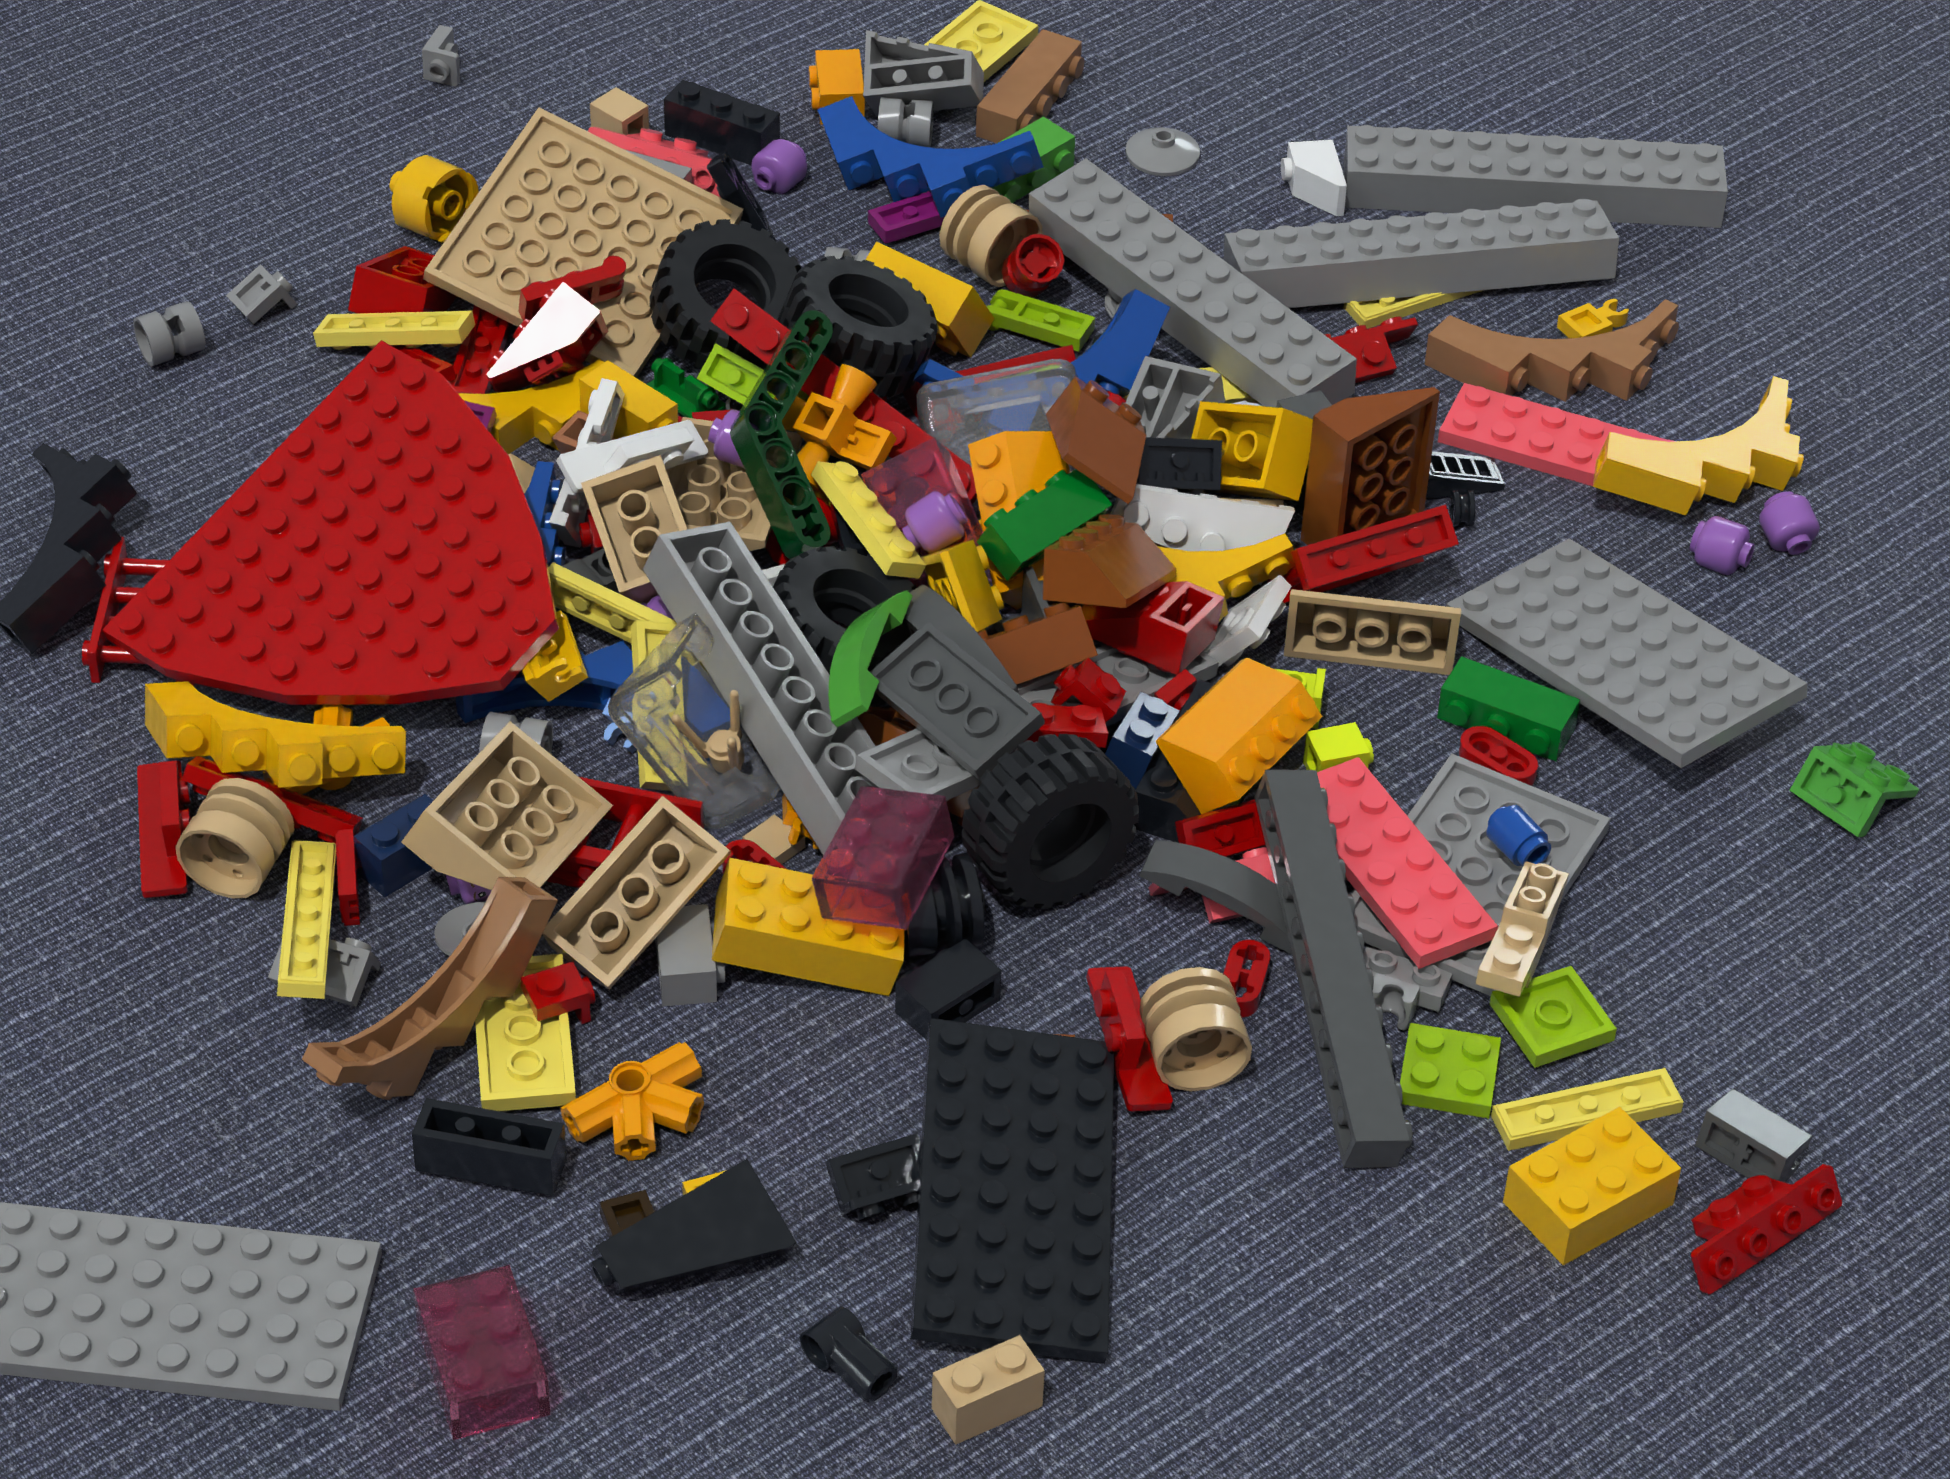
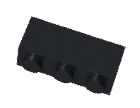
[664,80,780,165]
[412,1098,567,1196]

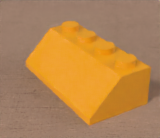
[968,431,1070,610]
[1156,658,1323,814]

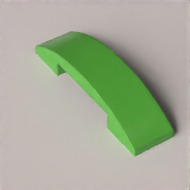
[828,590,912,728]

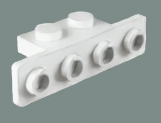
[556,420,708,493]

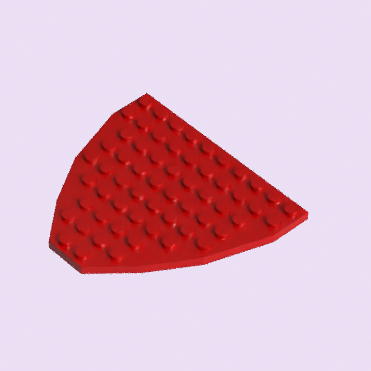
[102,340,559,705]

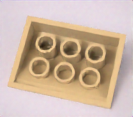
[666,417,803,551]
[401,721,613,890]

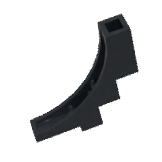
[0,443,138,654]

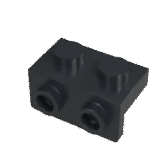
[825,1133,921,1221]

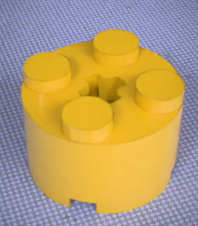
[389,155,479,242]

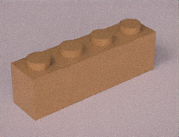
[976,29,1085,143]

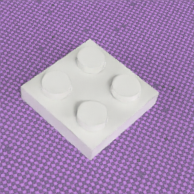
[1203,575,1292,667]

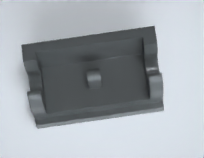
[1695,1089,1812,1182]

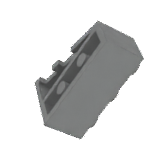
[863,30,984,117]
[1125,356,1225,439]

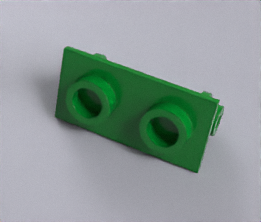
[647,358,726,418]

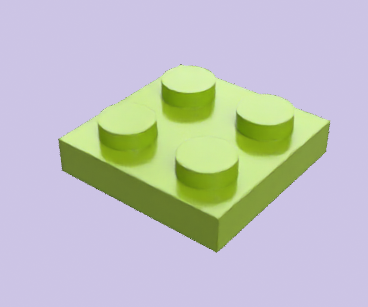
[1490,966,1617,1068]
[1400,1023,1501,1119]

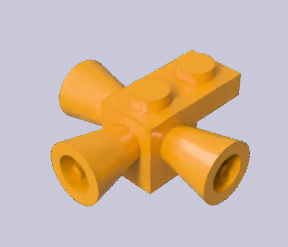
[774,364,897,492]

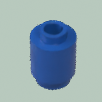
[1486,805,1551,867]

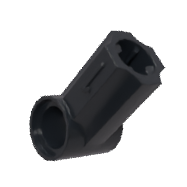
[799,1306,898,1401]

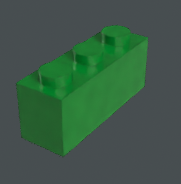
[977,469,1113,581]
[1437,656,1580,761]

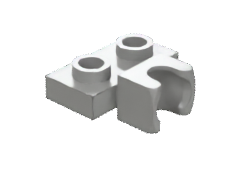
[1363,947,1453,1030]

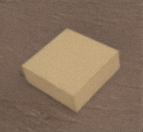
[743,814,805,864]

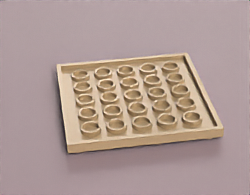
[424,107,743,378]

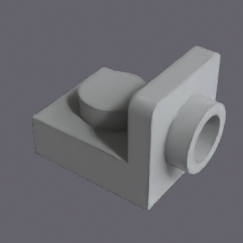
[422,25,460,87]
[226,264,297,324]

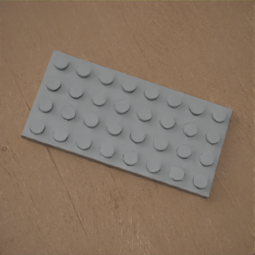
[1446,538,1807,768]
[0,1202,382,1411]

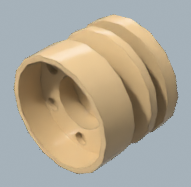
[939,185,1043,287]
[176,778,295,898]
[1140,967,1252,1091]

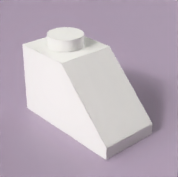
[1281,140,1347,216]

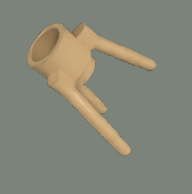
[671,690,745,774]

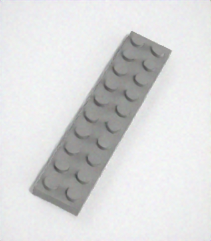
[855,644,1219,814]

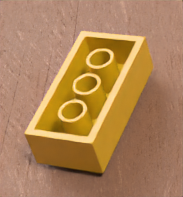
[712,857,905,996]

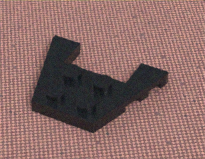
[707,150,777,241]

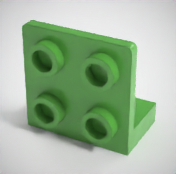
[1789,742,1919,837]

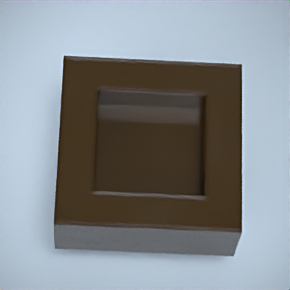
[599,1190,654,1238]

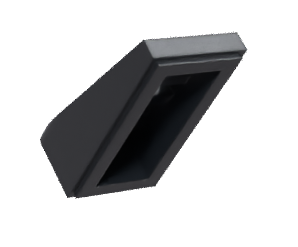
[1426,451,1505,499]

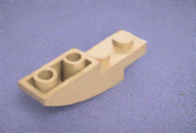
[1476,861,1569,997]

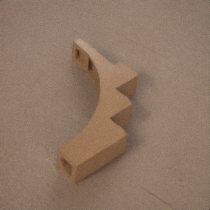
[1425,299,1679,402]
[302,877,558,1100]

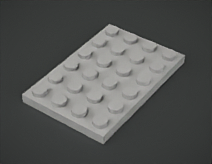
[1351,753,1611,996]

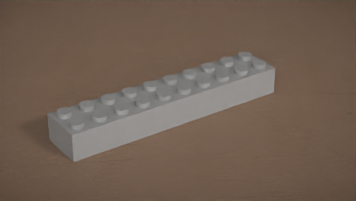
[1344,125,1728,228]
[1029,158,1357,407]
[1224,199,1619,308]
[643,522,943,890]

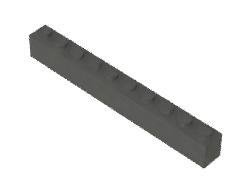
[1254,770,1412,1168]

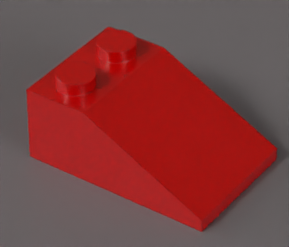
[348,246,457,313]

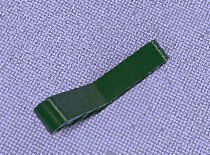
[730,310,833,559]

